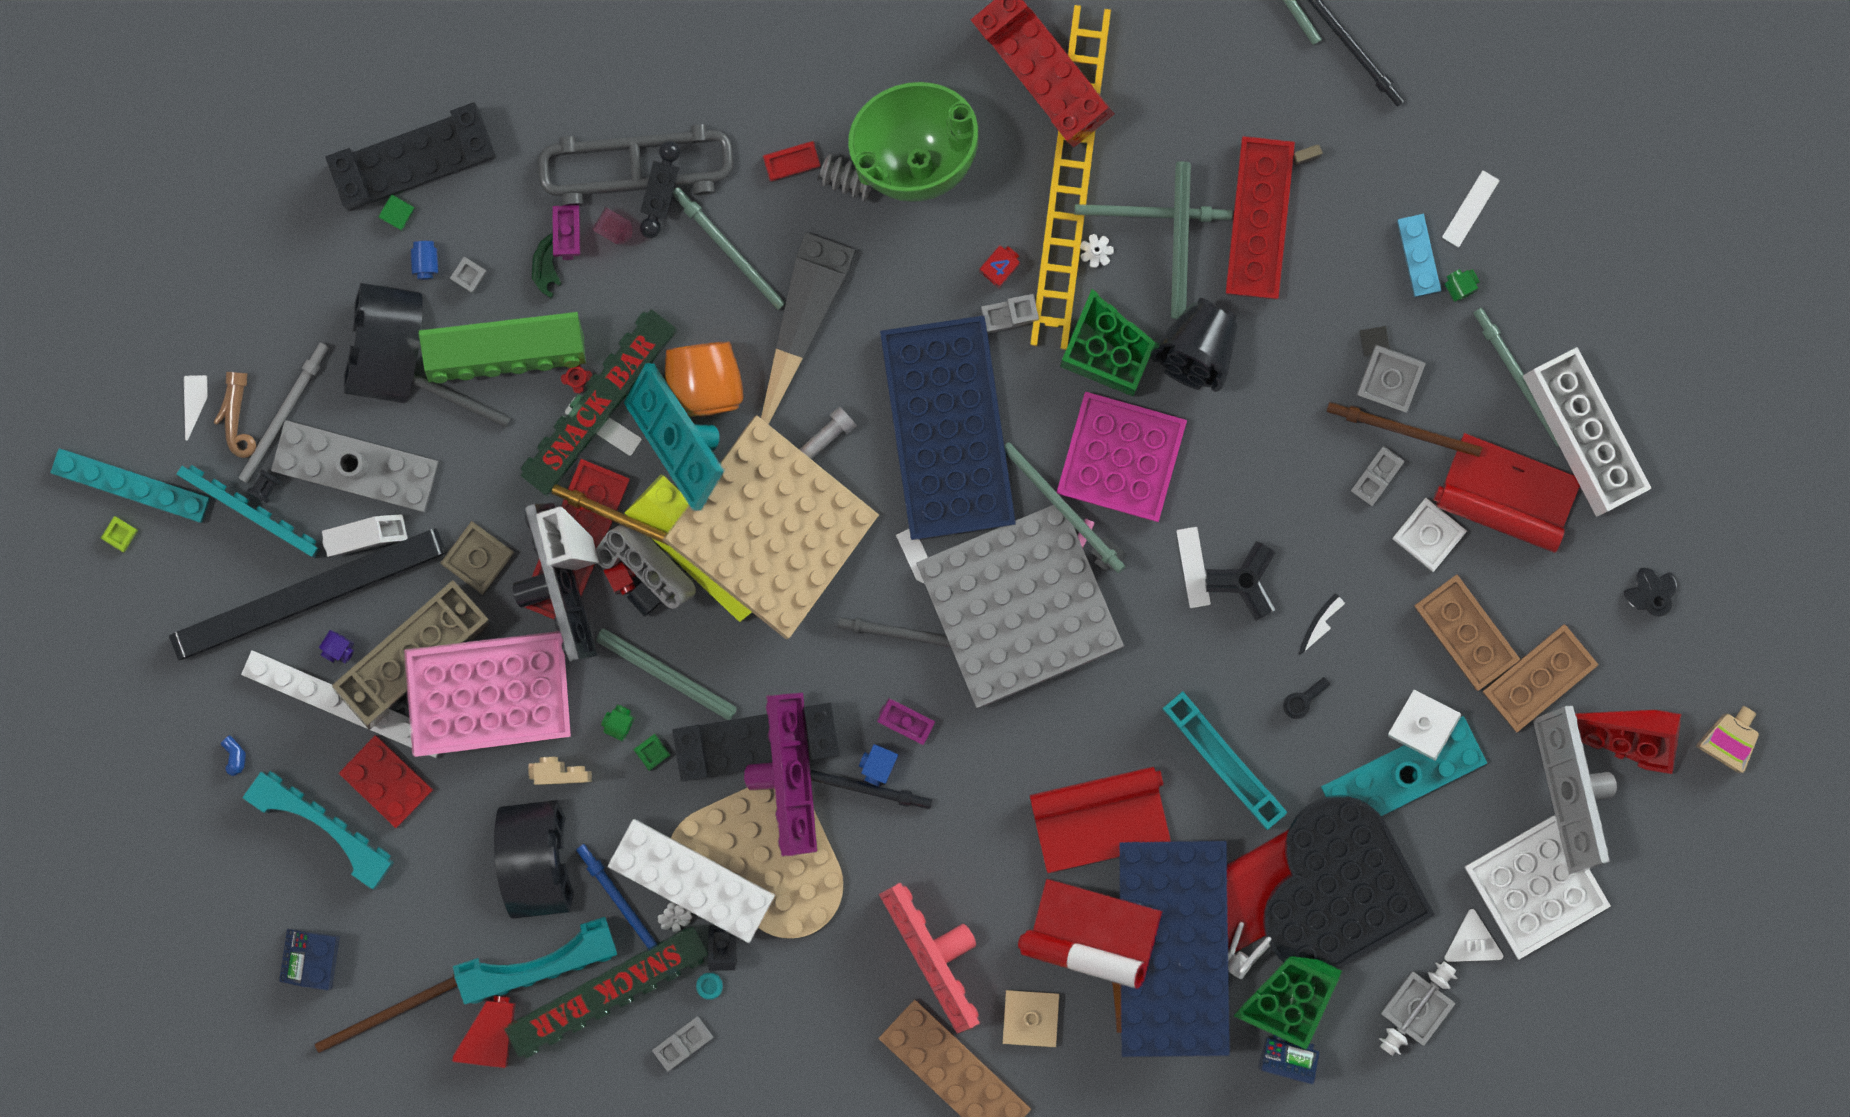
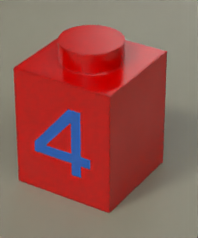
[979,245,1020,289]

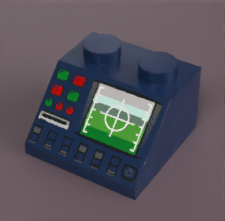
[279,929,340,990]
[1258,1035,1319,1084]

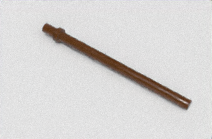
[314,973,458,1053]

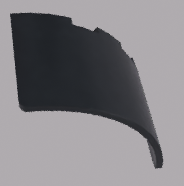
[344,283,423,403]
[494,800,574,919]

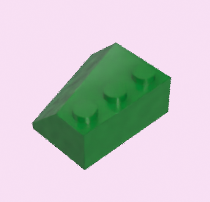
[1060,289,1156,397]
[1234,956,1342,1050]

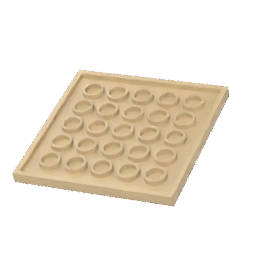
[663,415,879,639]

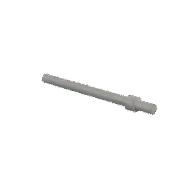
[238,342,329,483]

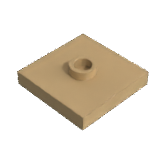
[1003,990,1059,1047]

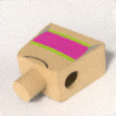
[1695,706,1759,773]

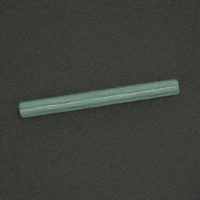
[1171,161,1191,319]
[596,628,737,720]

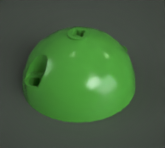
[848,82,978,202]

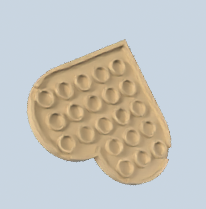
[671,788,843,938]

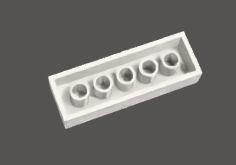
[1523,347,1652,517]
[608,819,775,943]

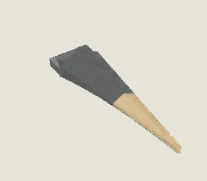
[761,232,856,425]

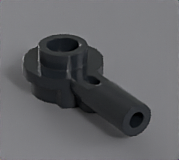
[1283,677,1330,719]

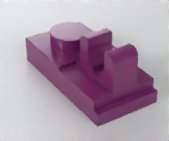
[553,205,580,260]
[876,698,935,745]

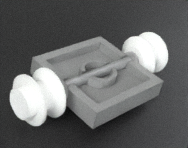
[1379,961,1457,1056]

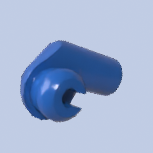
[220,735,246,776]

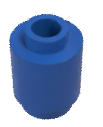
[411,241,438,280]

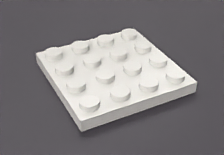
[1464,814,1611,960]

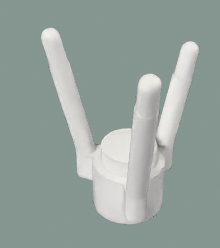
[1228,922,1271,979]

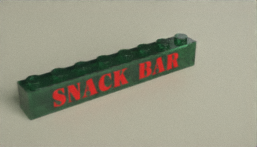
[520,309,677,497]
[503,926,708,1058]

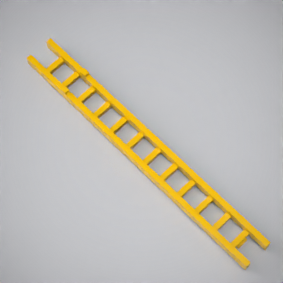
[1030,5,1111,350]

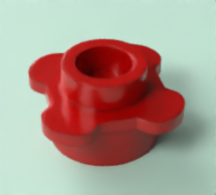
[561,365,593,393]

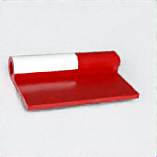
[1018,879,1162,989]

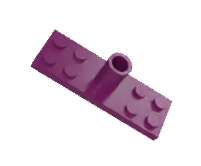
[744,693,818,856]

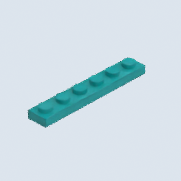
[50,448,210,523]
[176,465,321,558]

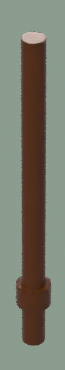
[1327,402,1482,457]

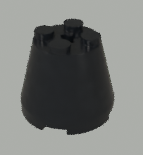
[1150,298,1237,392]

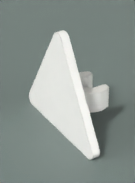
[1444,909,1503,962]

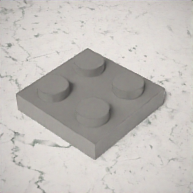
[1356,344,1426,413]

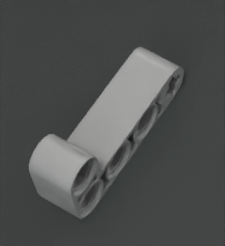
[596,524,696,609]

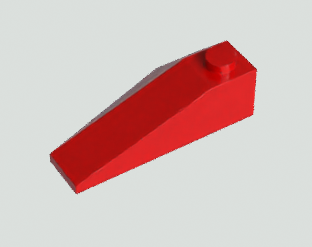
[1575,710,1681,774]

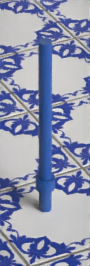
[576,844,678,978]

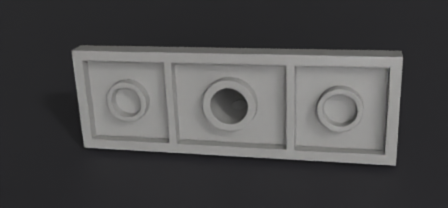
[271,420,439,512]
[1533,706,1617,874]

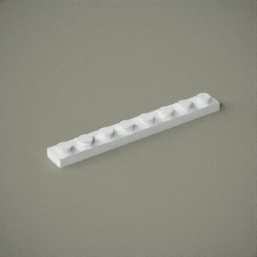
[241,651,438,758]

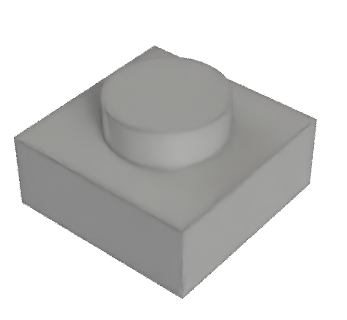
[450,257,487,293]

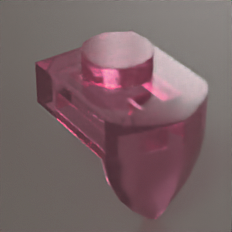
[592,207,633,245]

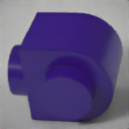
[319,629,355,664]

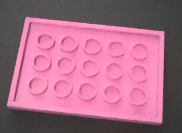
[404,631,571,757]

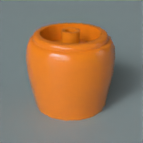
[665,341,743,417]

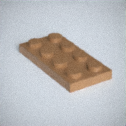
[1414,574,1521,691]
[1482,624,1599,733]

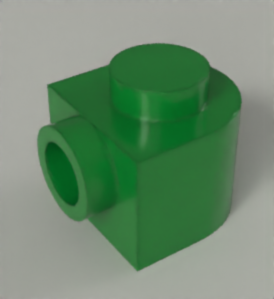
[1444,269,1480,303]
[601,704,635,742]

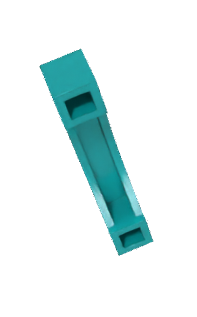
[1162,691,1288,830]
[242,771,394,890]
[453,917,617,1005]

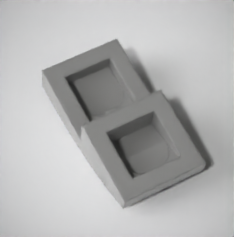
[981,294,1039,334]
[1351,446,1405,506]
[652,1016,714,1072]

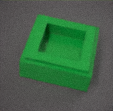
[378,194,415,231]
[633,734,670,771]

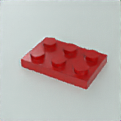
[338,735,433,828]

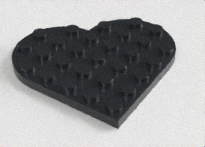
[1263,795,1435,969]

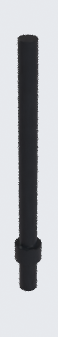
[1308,0,1405,107]
[810,770,932,810]

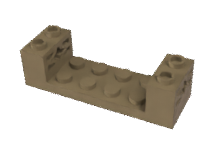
[332,580,489,730]

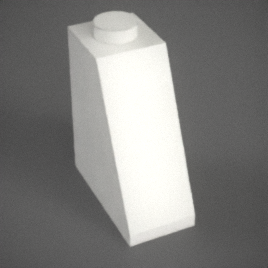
[536,507,599,570]
[322,514,408,557]

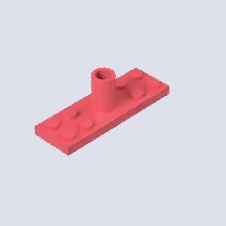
[879,883,979,1033]

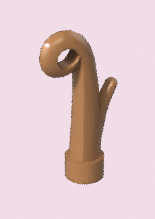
[214,372,256,458]

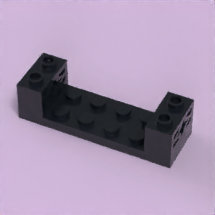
[325,102,497,211]
[672,703,840,782]

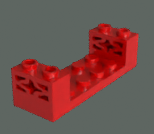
[970,0,1115,147]

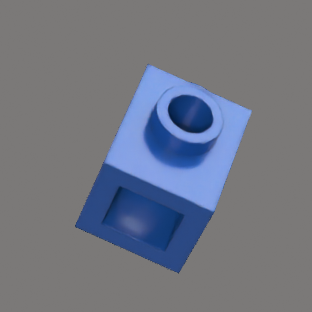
[859,744,898,787]

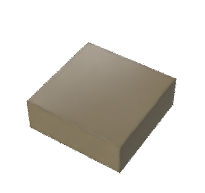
[1293,144,1323,166]

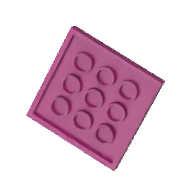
[1057,392,1187,522]

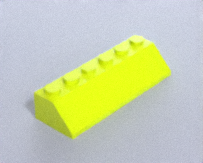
[624,474,751,622]

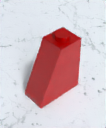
[452,996,516,1068]

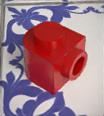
[603,561,636,596]

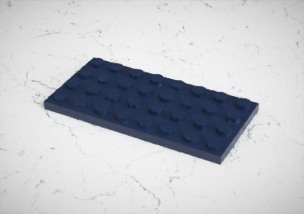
[880,315,1016,540]
[1119,841,1230,1057]

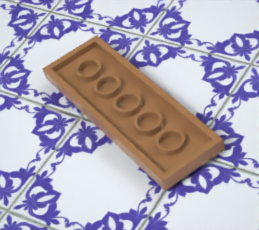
[878,999,1031,1117]

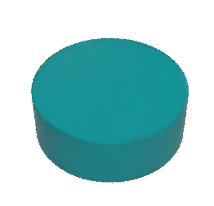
[696,972,723,1000]

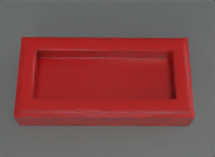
[763,141,821,182]

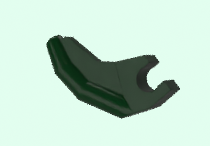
[531,233,562,299]

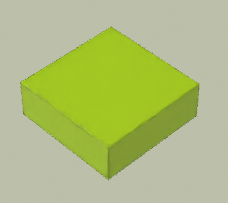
[101,516,138,552]

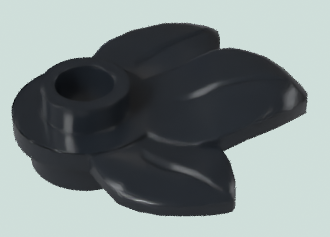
[1624,568,1677,617]

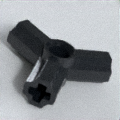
[1205,541,1276,621]

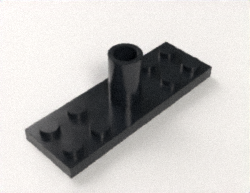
[513,503,598,661]

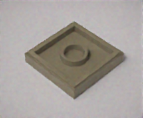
[440,521,515,595]

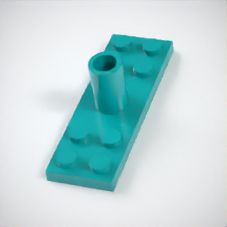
[624,363,724,511]
[1321,716,1487,816]

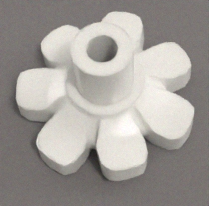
[1080,234,1114,268]
[658,902,692,932]

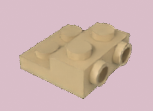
[529,757,592,785]

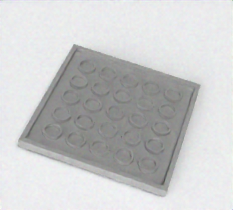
[916,505,1125,709]

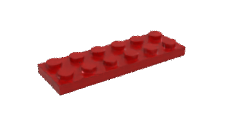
[1225,136,1295,300]
[525,459,630,619]

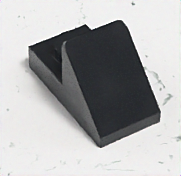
[708,925,737,971]

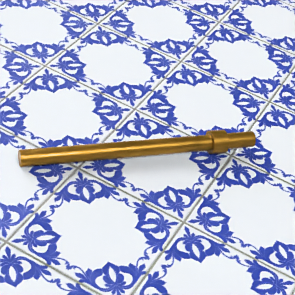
[552,484,669,546]

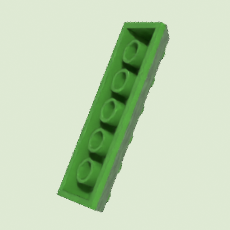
[419,312,586,383]

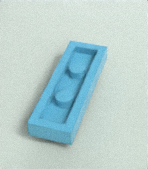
[1397,214,1441,298]

